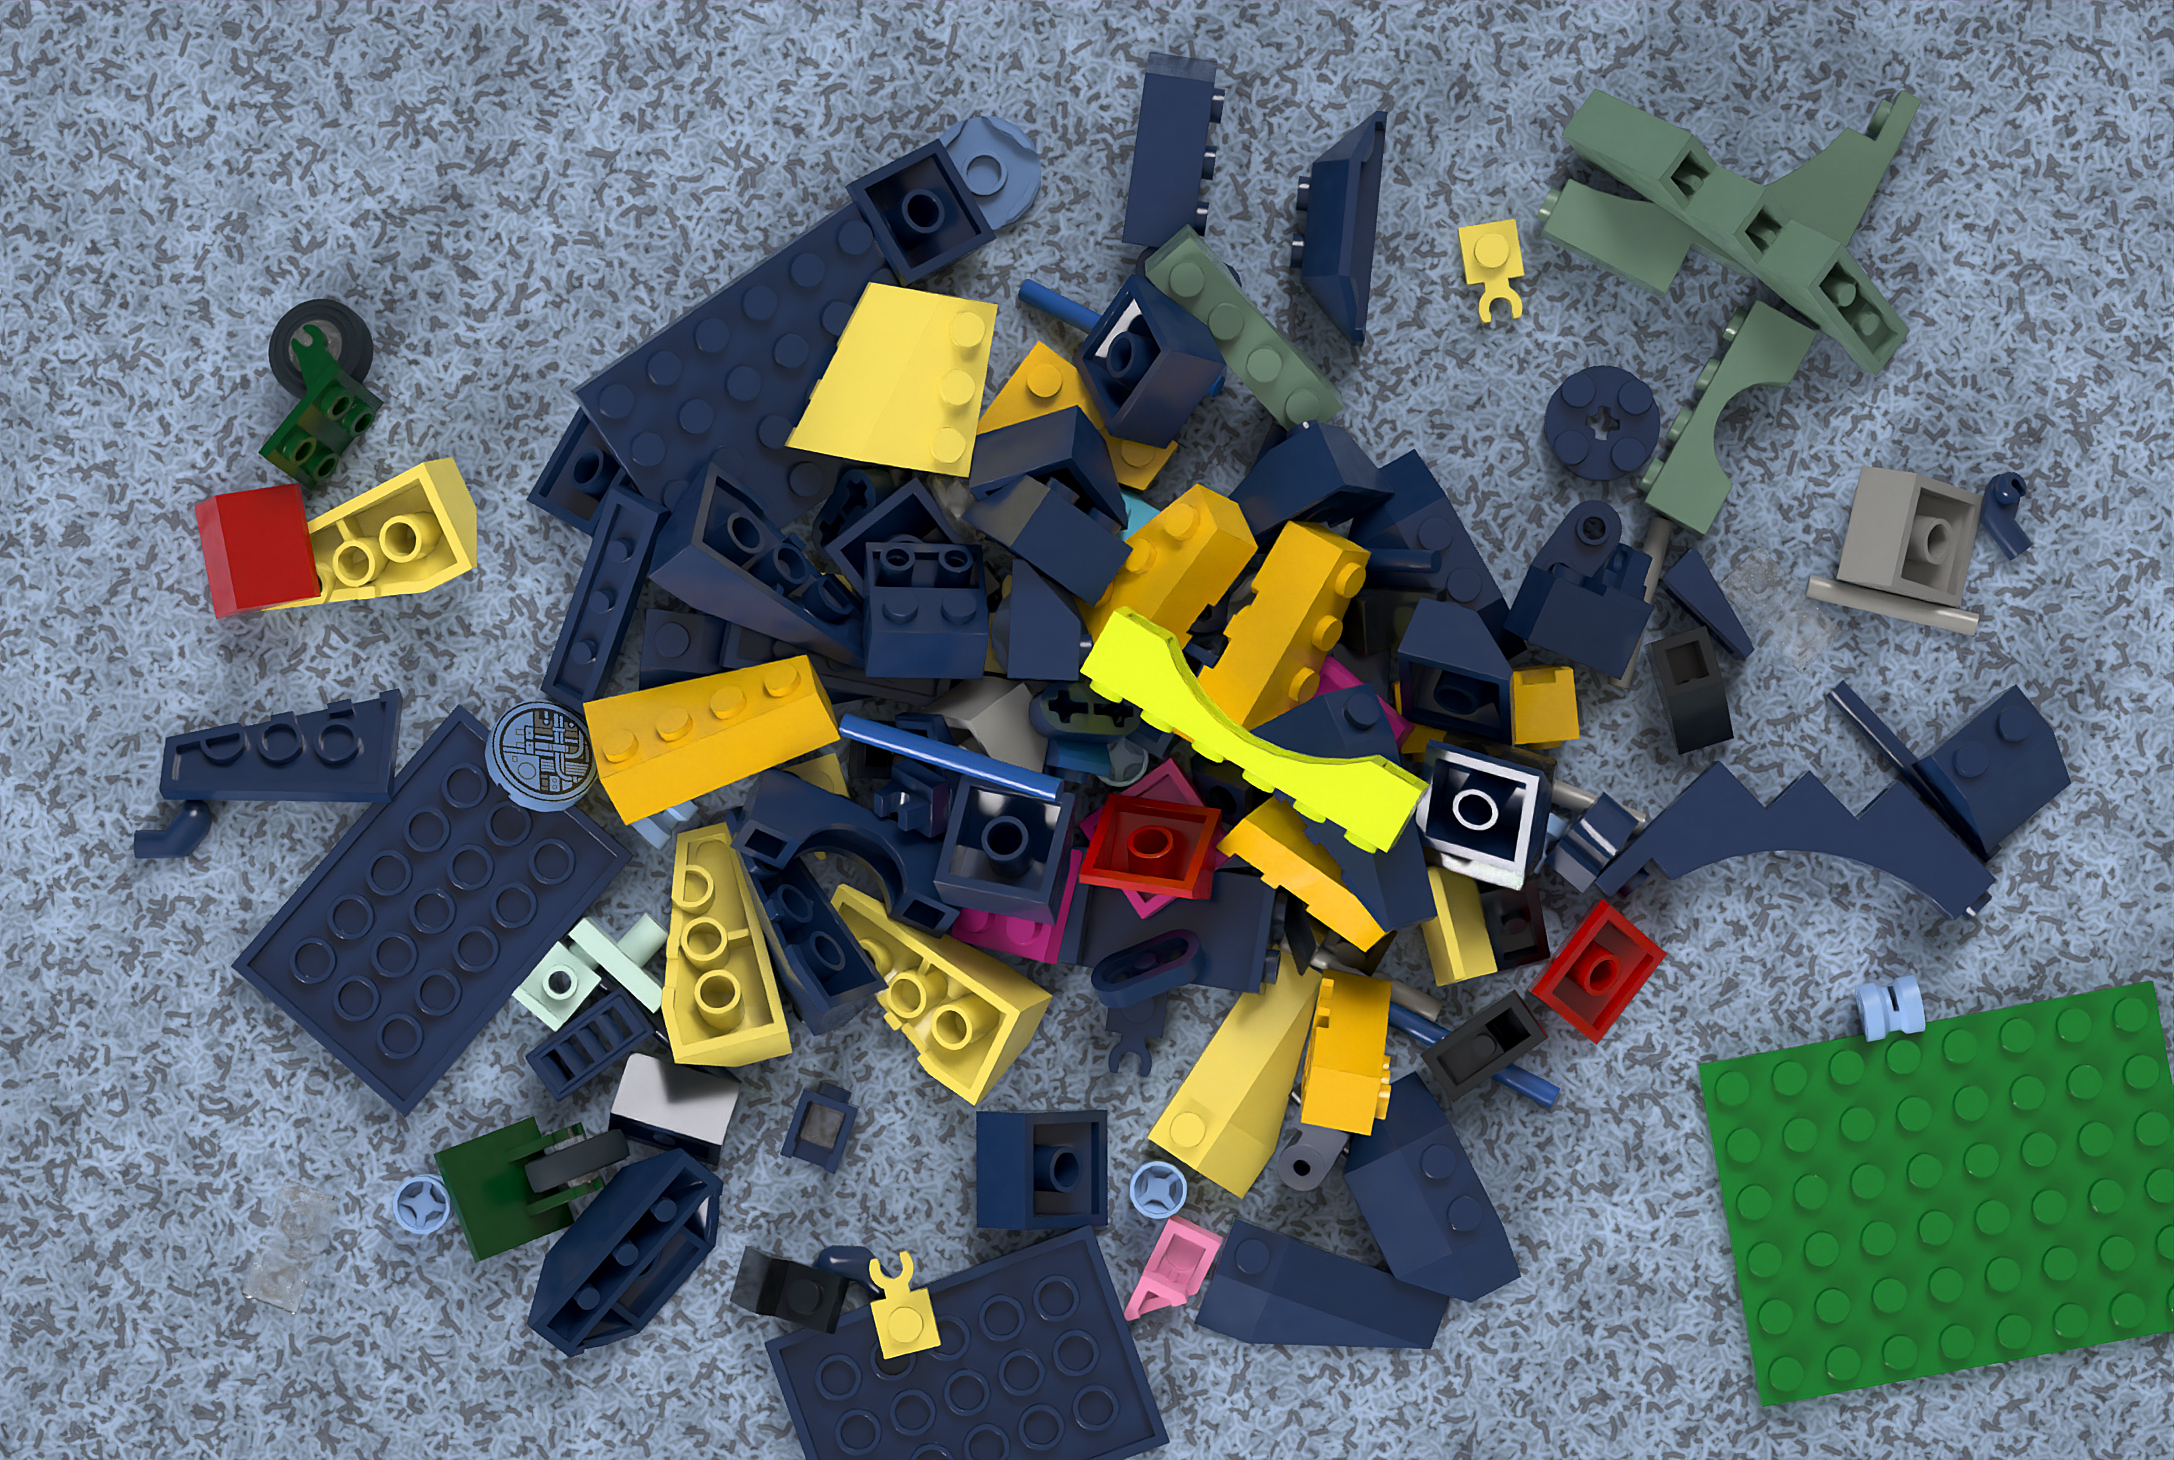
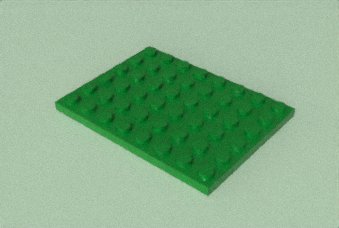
[1697,980,2174,1407]

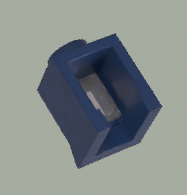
[780,1081,860,1174]

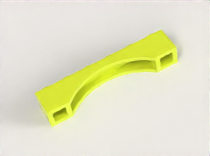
[1080,606,1430,853]

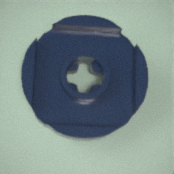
[1544,365,1661,482]

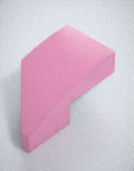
[1123,1214,1223,1321]

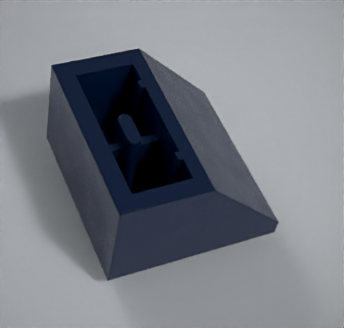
[863,542,990,679]

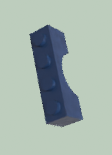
[730,767,962,940]

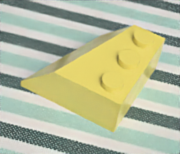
[784,282,998,478]

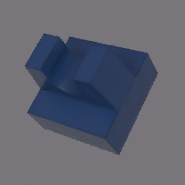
[874,758,949,838]

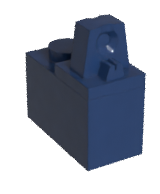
[1502,542,1654,680]

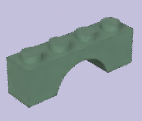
[1145,224,1344,431]
[1637,299,1818,538]

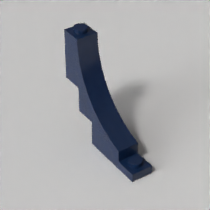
[1592,760,1996,920]

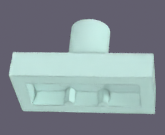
[568,912,669,1013]

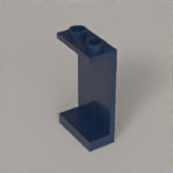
[1057,846,1290,996]

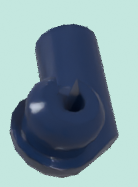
[1980,472,2033,561]
[134,800,212,859]
[812,1245,893,1300]

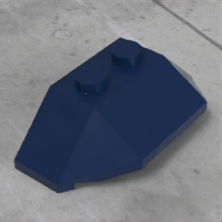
[1290,111,1388,347]
[1347,449,1527,661]
[1342,1071,1521,1303]
[527,1147,724,1358]

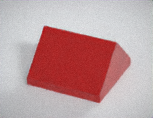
[194,483,321,619]
[1078,793,1222,899]
[1526,899,1667,1045]

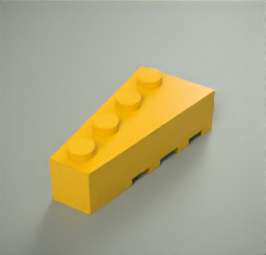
[1172,520,1371,760]
[583,654,841,825]

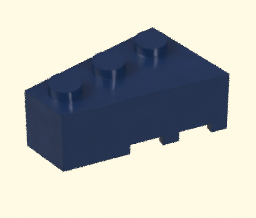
[1122,52,1225,248]

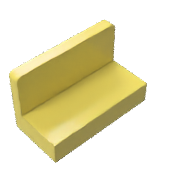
[1421,859,1498,987]

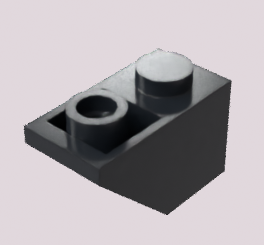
[1644,626,1734,755]

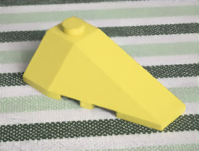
[261,457,477,611]
[661,822,792,1067]
[831,884,1053,1106]
[1147,943,1322,1199]

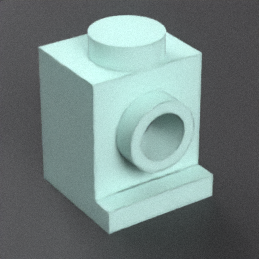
[512,941,604,1032]

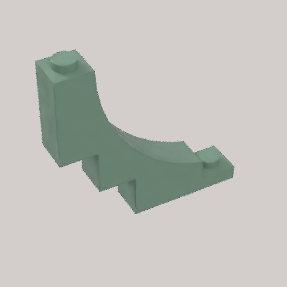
[1562,88,1910,376]
[1536,90,1922,299]

